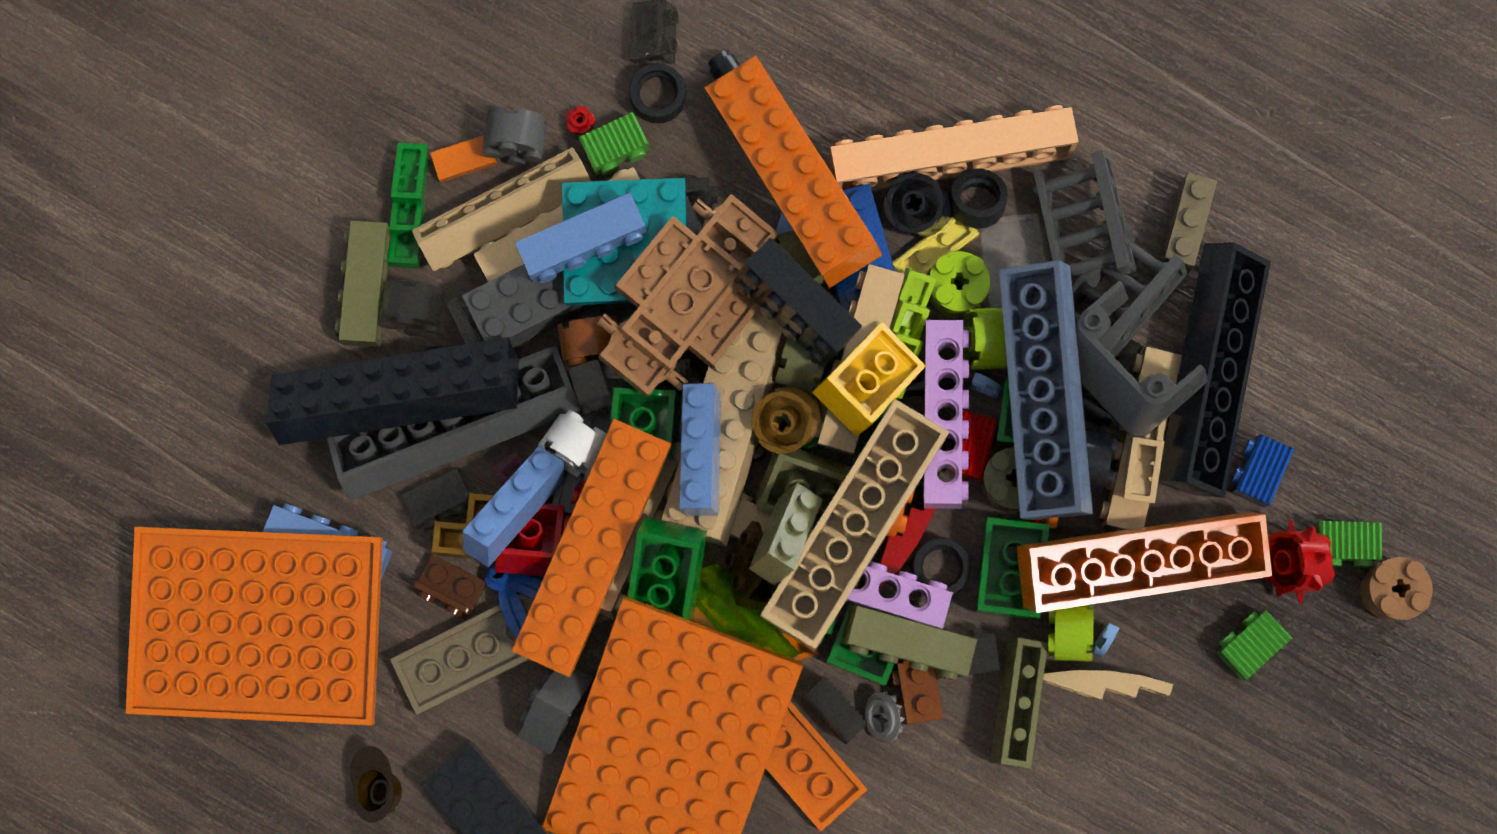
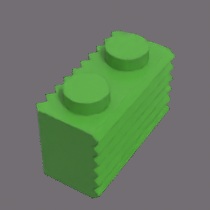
[579,112,650,176]
[1313,521,1382,568]
[1216,610,1292,681]

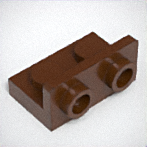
[412,554,487,618]

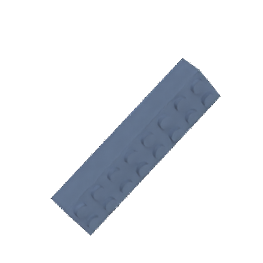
[999,260,1093,520]

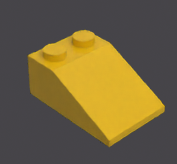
[812,322,926,437]

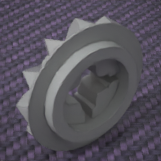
[864,692,905,743]

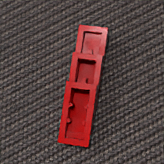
[878,507,936,593]

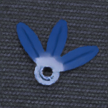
[485,564,543,638]

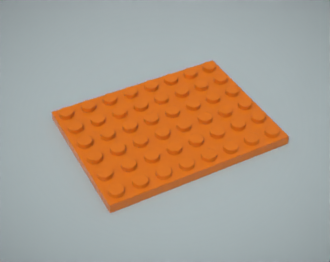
[125,527,383,726]
[543,596,804,834]

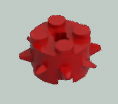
[1264,519,1334,605]

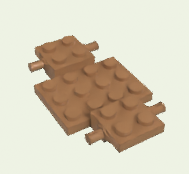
[597,194,778,397]

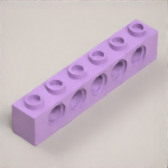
[924,320,969,509]
[780,562,953,629]

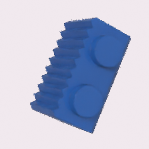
[1230,434,1294,508]

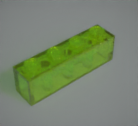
[696,563,800,659]

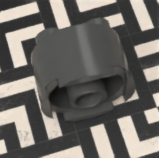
[482,107,547,167]

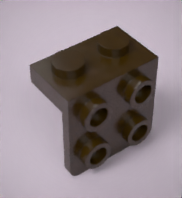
[723,521,772,611]

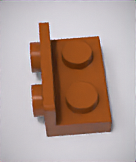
[891,661,943,725]

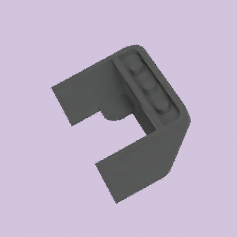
[1076,281,1208,437]

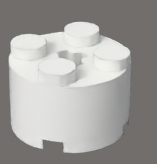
[538,410,607,481]

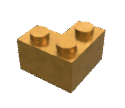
[432,493,494,559]

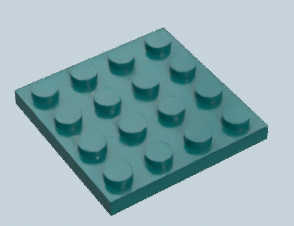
[562,178,687,306]

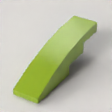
[889,268,937,399]

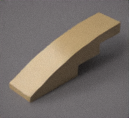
[1123,375,1166,503]
[1043,670,1173,701]

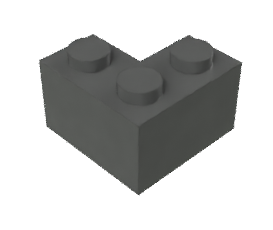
[518,666,595,755]

